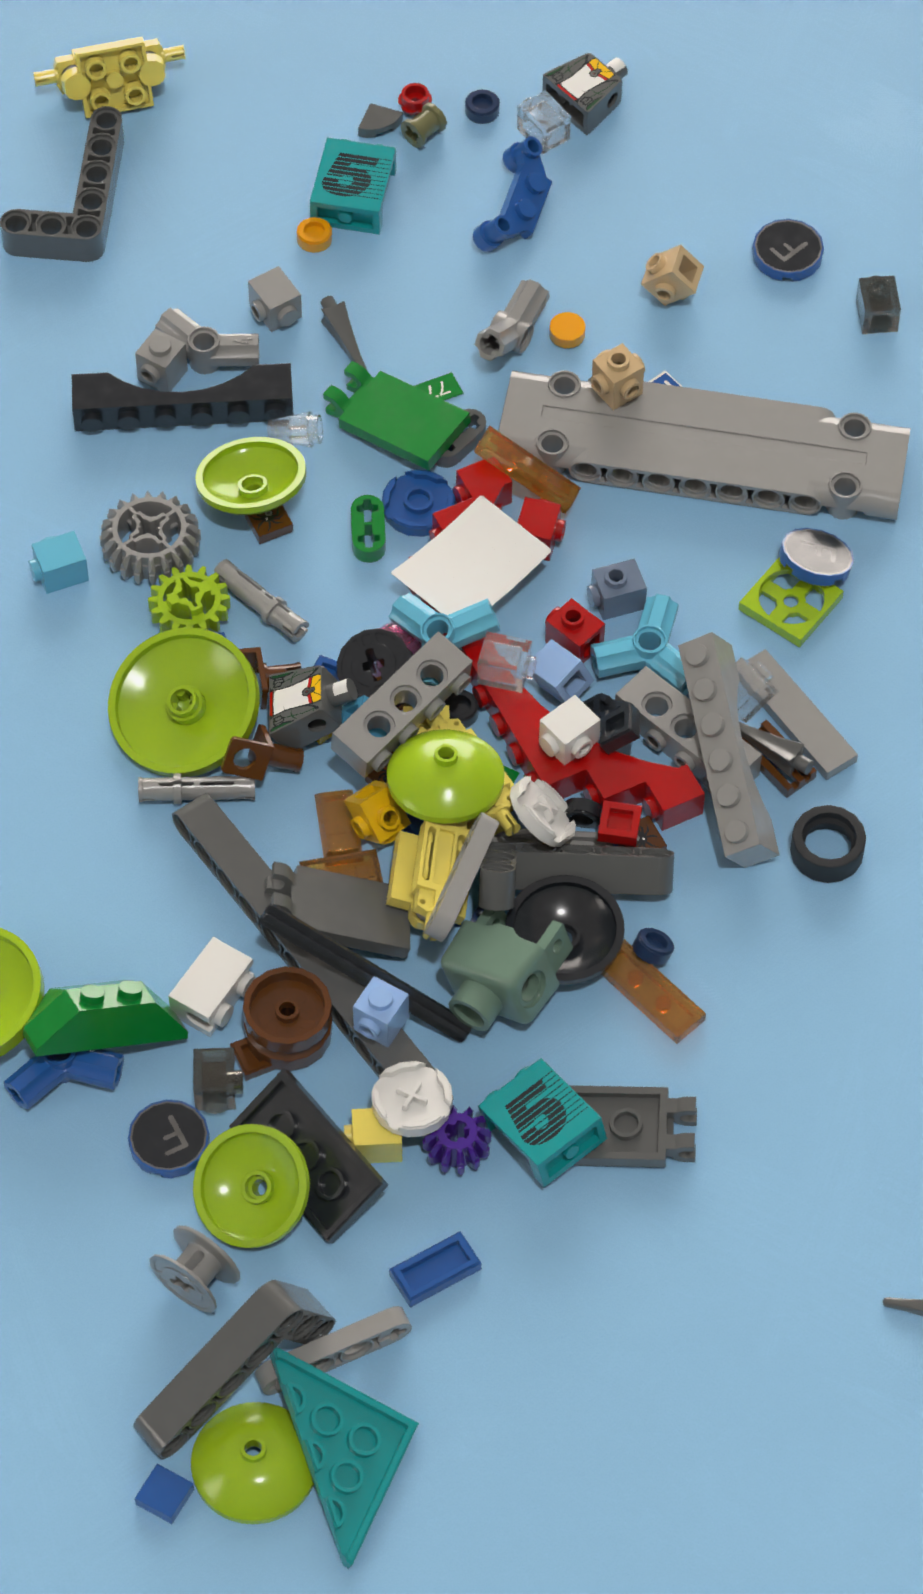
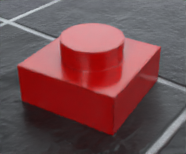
[597,800,642,847]

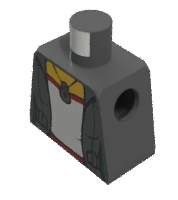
[542,53,628,136]
[269,665,358,748]

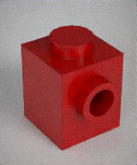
[517,497,566,561]
[545,598,605,663]

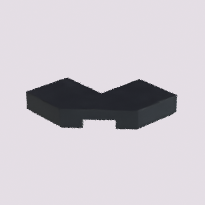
[583,693,640,754]

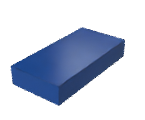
[389,1231,482,1308]

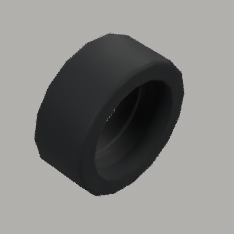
[790,805,866,883]

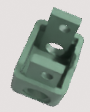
[441,909,573,1031]

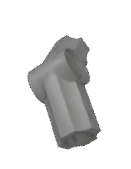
[474,279,550,361]
[155,308,259,374]

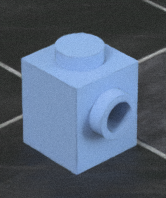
[526,639,594,703]
[353,976,409,1048]

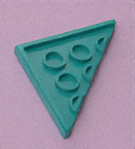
[270,1347,419,1569]

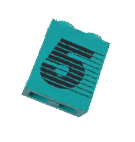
[310,137,396,235]
[478,1058,607,1187]

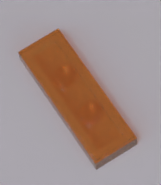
[474,425,581,514]
[601,939,706,1044]

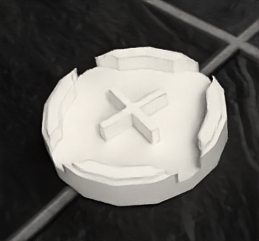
[510,776,576,847]
[371,1061,453,1137]

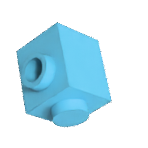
[28,531,89,594]

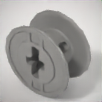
[149,1225,240,1313]

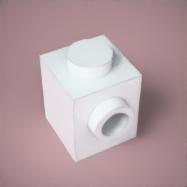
[539,695,601,766]

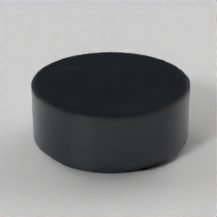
[444,690,479,728]
[565,798,602,828]

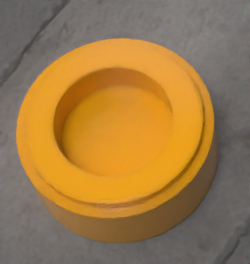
[297,217,332,253]
[549,312,586,348]

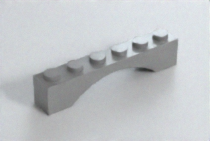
[678,632,779,868]

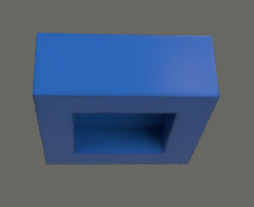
[135,1464,194,1524]

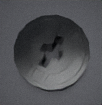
[337,628,414,708]

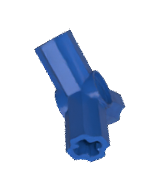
[4,1049,124,1110]

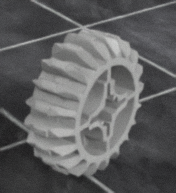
[100,490,201,585]

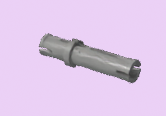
[214,559,309,642]
[138,773,255,804]

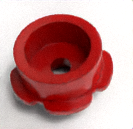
[398,83,432,115]

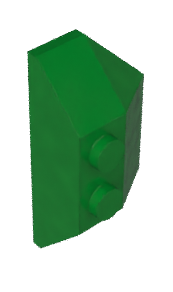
[23,980,188,1057]

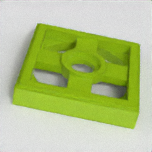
[738,558,844,648]

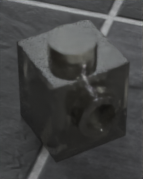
[856,275,901,334]
[193,1048,244,1114]

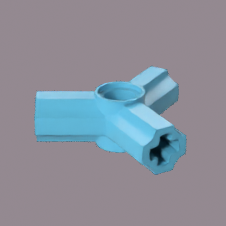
[388,593,501,686]
[590,594,689,695]

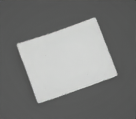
[391,495,551,615]

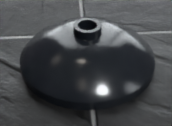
[505,875,625,984]

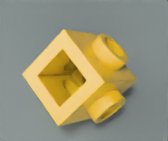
[344,780,411,845]

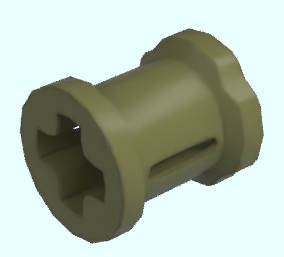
[401,102,447,148]

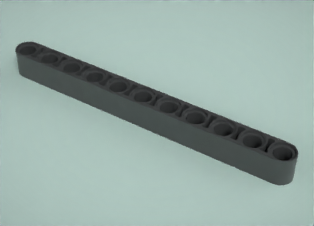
[172,793,453,1096]

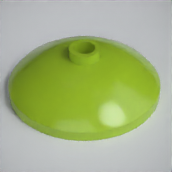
[195,437,307,515]
[387,729,505,824]
[193,1124,310,1248]
[191,1402,314,1524]

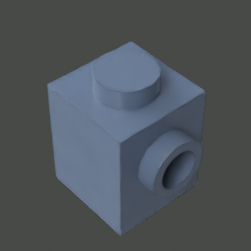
[587,558,647,620]

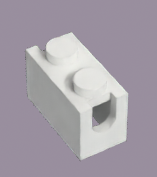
[168,937,256,1037]

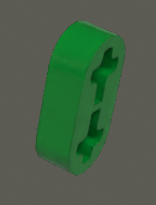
[351,495,386,563]

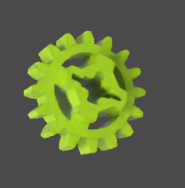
[148,564,231,632]

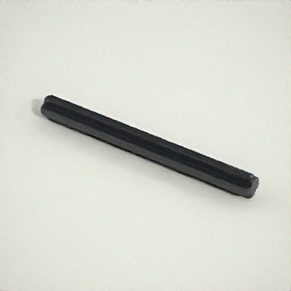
[260,903,471,1042]

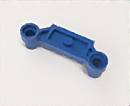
[473,136,552,252]

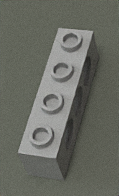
[331,631,473,778]
[615,666,762,793]

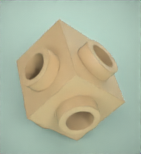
[641,245,704,306]
[591,343,645,411]

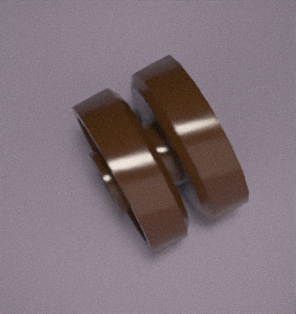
[243,966,332,1071]

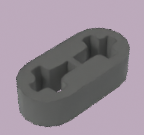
[435,409,486,468]

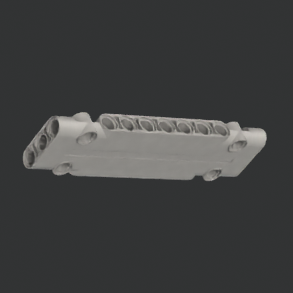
[495,370,911,520]

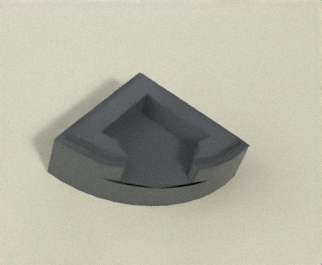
[358,103,403,138]

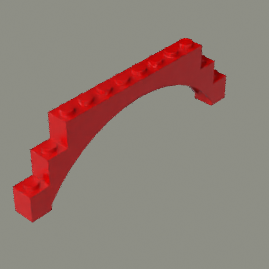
[408,455,705,831]

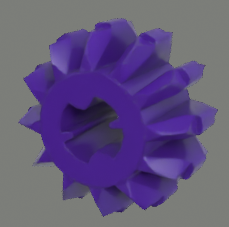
[422,1105,492,1176]

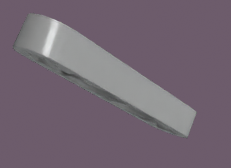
[424,812,499,943]
[255,1306,412,1395]

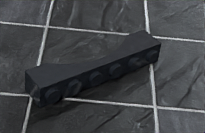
[71,363,294,432]

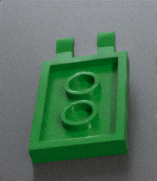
[323,361,471,470]

